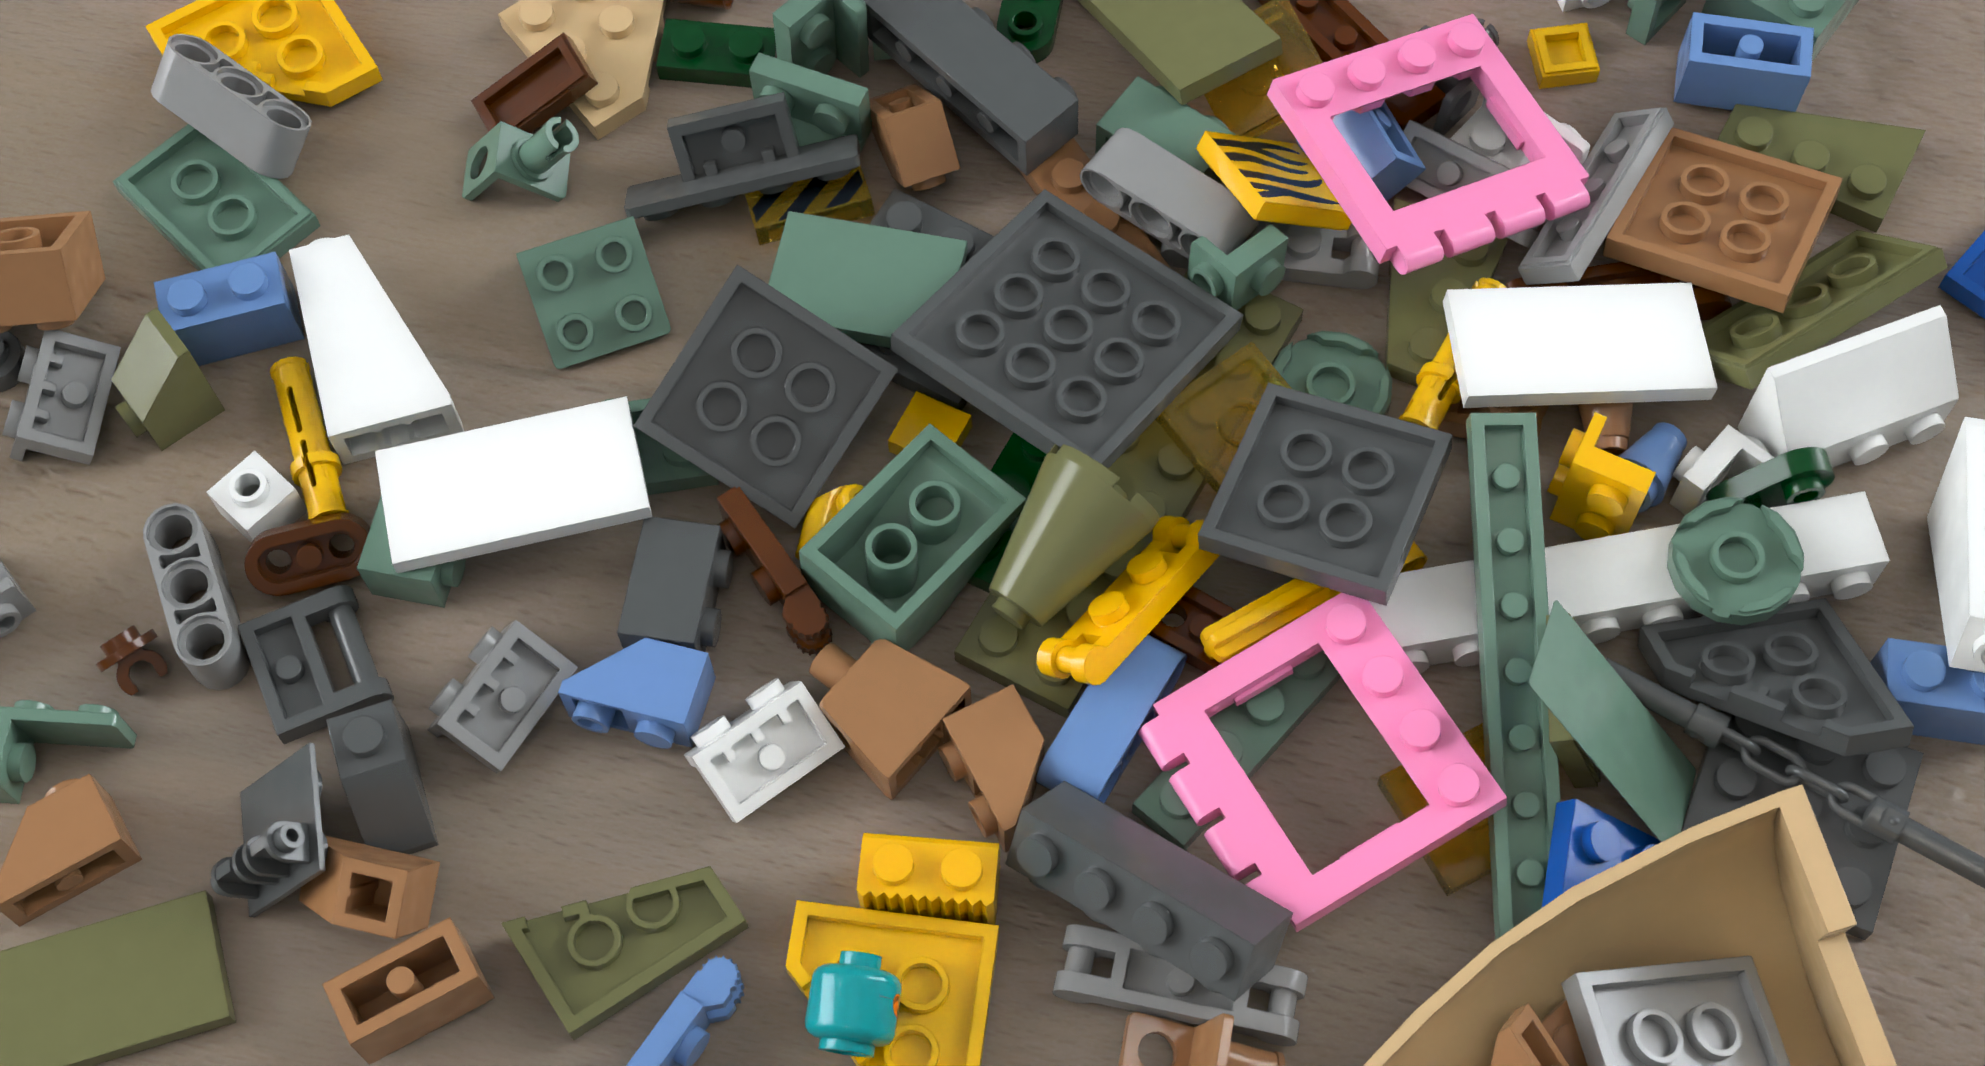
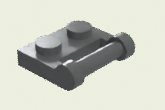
[238,585,394,744]

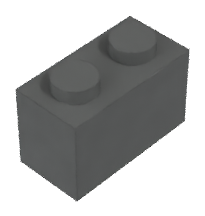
[617,517,734,652]

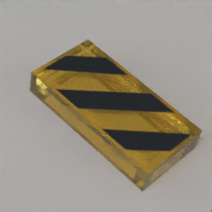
[745,165,875,245]

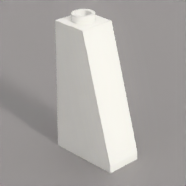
[289,235,464,465]
[1927,417,1985,673]

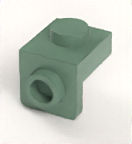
[1187,224,1289,310]

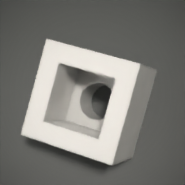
[206,451,307,542]

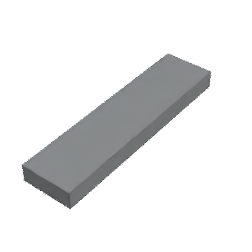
[1518,107,1674,285]

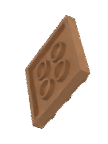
[1603,127,1843,313]

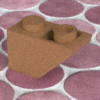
[938,684,1044,853]
[299,835,440,939]

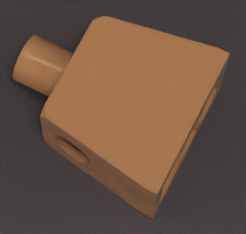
[809,639,972,800]

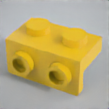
[1547,412,1656,540]

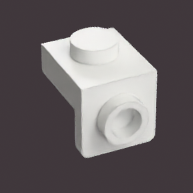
[1669,424,1774,515]

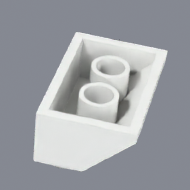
[1737,305,1959,469]

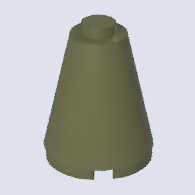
[989,444,1160,630]

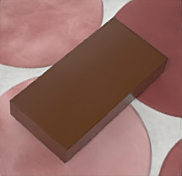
[471,32,598,133]

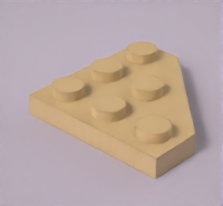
[498,0,667,140]

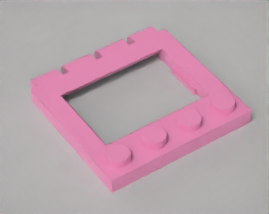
[1267,14,1590,275]
[1138,593,1507,932]

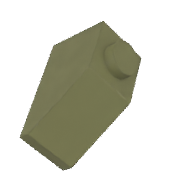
[111,307,225,451]

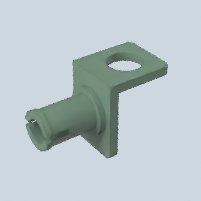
[462,116,579,202]

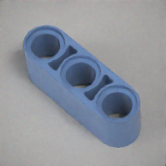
[1036,635,1187,803]

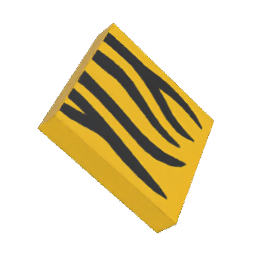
[1196,131,1352,230]

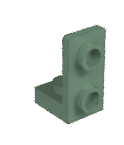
[0,700,137,804]

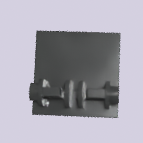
[210,743,328,917]

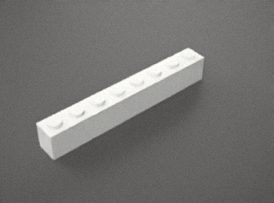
[1369,491,1890,673]

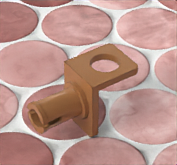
[1118,1012,1285,1066]

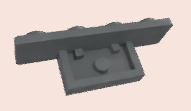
[624,92,861,221]

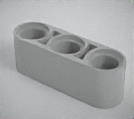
[151,34,312,179]
[1080,127,1259,259]
[143,503,250,690]

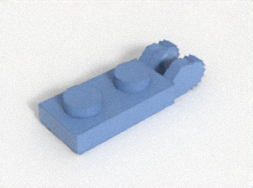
[626,955,745,1066]

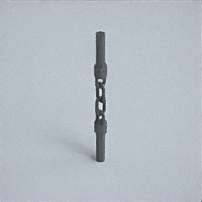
[1606,658,1985,889]

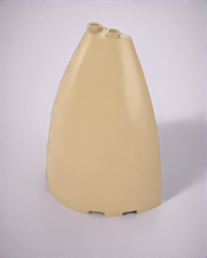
[1363,784,1897,1066]

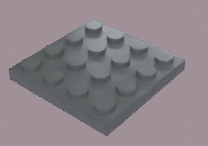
[890,189,1243,468]

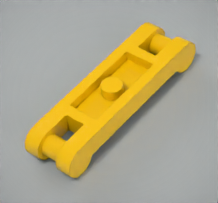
[1037,515,1220,685]

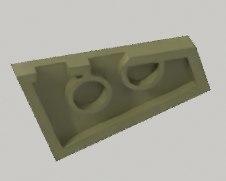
[1717,104,1926,232]
[1385,197,1508,387]
[501,866,749,1041]

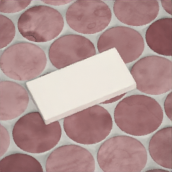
[1443,282,1718,408]
[375,396,652,573]

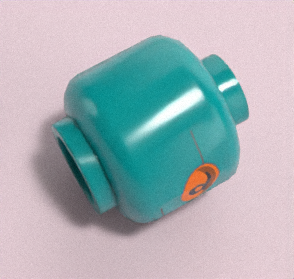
[805,951,902,1058]

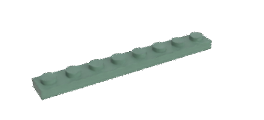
[1466,413,1561,940]

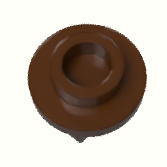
[96,625,168,696]

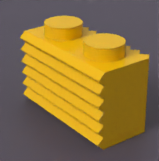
[856,833,1001,925]

